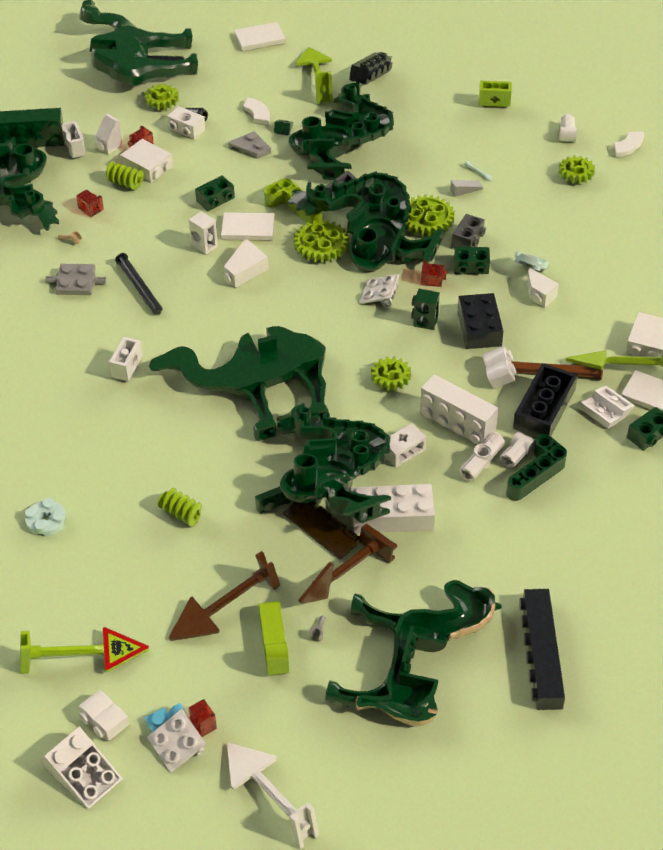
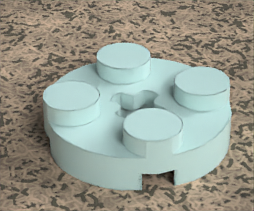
[514,251,550,271]
[25,498,66,537]

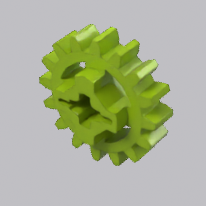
[145,84,179,110]
[559,155,595,184]
[371,356,411,391]

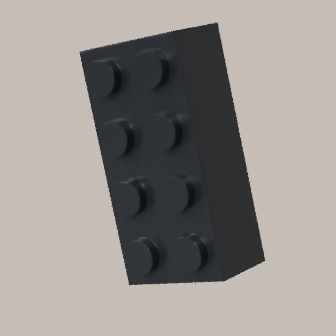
[513,363,578,437]

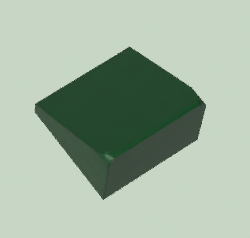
[274,120,293,135]

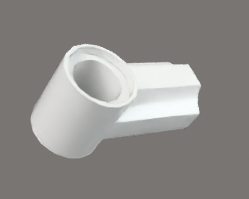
[559,114,577,142]
[500,431,535,468]

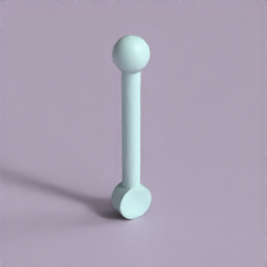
[464,161,492,181]

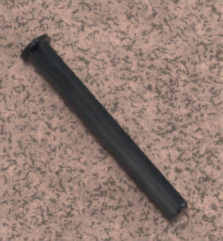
[115,253,163,315]

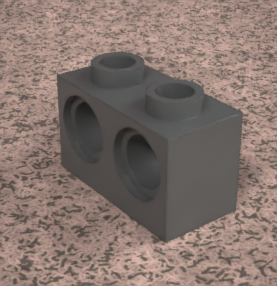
[451,214,486,248]

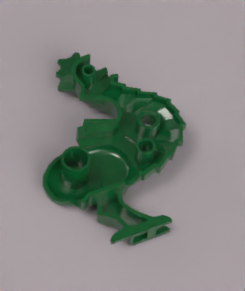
[289,82,394,180]
[0,137,59,231]
[288,171,443,271]
[277,403,391,523]

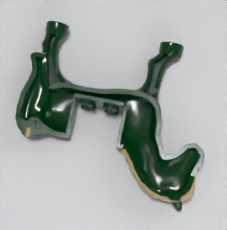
[325,580,502,726]

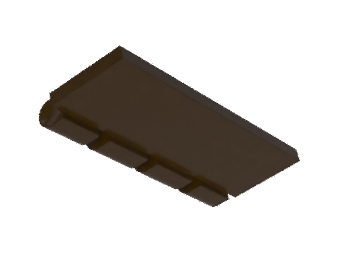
[283,501,360,560]

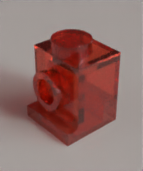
[128,126,154,148]
[76,189,104,217]
[421,260,447,287]
[188,699,217,737]

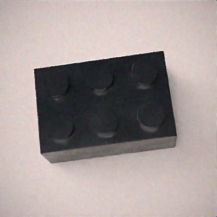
[457,293,504,349]

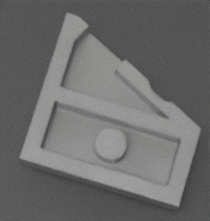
[228,131,271,159]

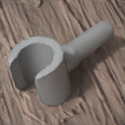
[310,615,326,641]

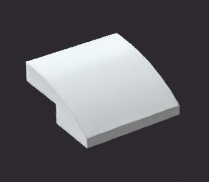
[579,385,635,429]

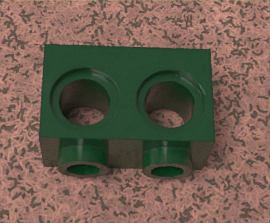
[195,175,235,211]
[454,246,490,274]
[411,288,440,330]
[627,407,663,451]

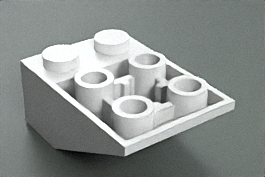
[40,726,123,809]

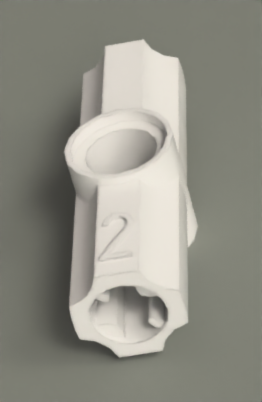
[459,432,505,482]

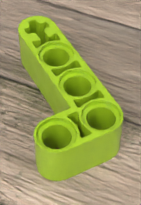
[264,178,323,224]
[259,601,289,676]

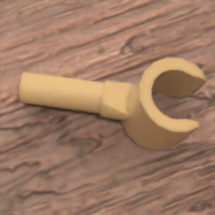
[58,231,83,244]

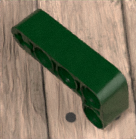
[506,434,567,501]

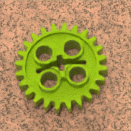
[405,194,455,236]
[293,219,349,263]

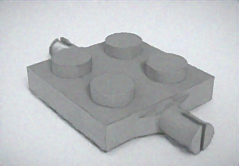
[46,264,106,295]

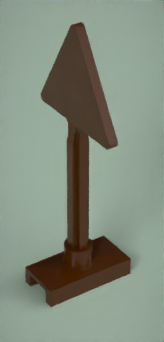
[298,523,397,604]
[169,551,280,641]

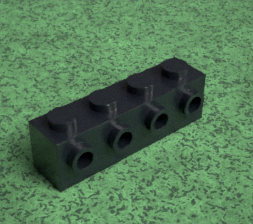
[349,52,392,85]

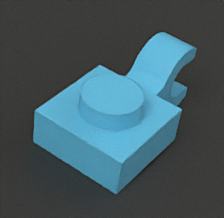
[144,703,185,733]

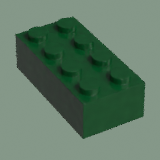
[0,108,65,147]

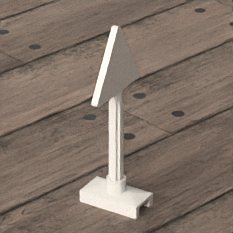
[227,743,319,849]

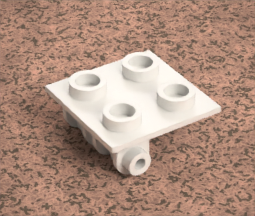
[359,274,399,308]
[147,709,206,773]

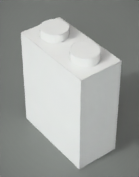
[120,139,173,183]
[625,312,663,357]

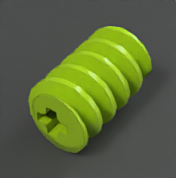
[106,161,144,190]
[158,488,202,527]

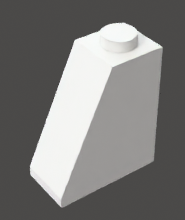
[224,239,269,288]

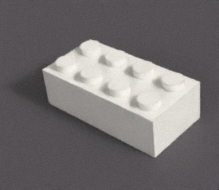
[420,374,498,444]
[351,484,435,534]

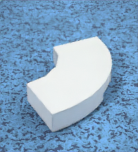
[243,97,270,125]
[614,131,644,157]

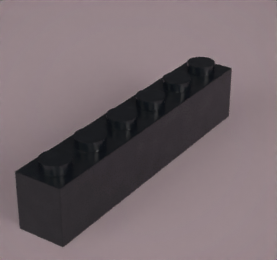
[519,589,565,710]

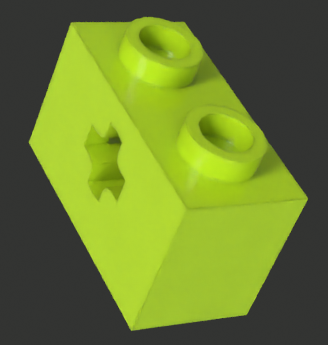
[479,80,512,107]

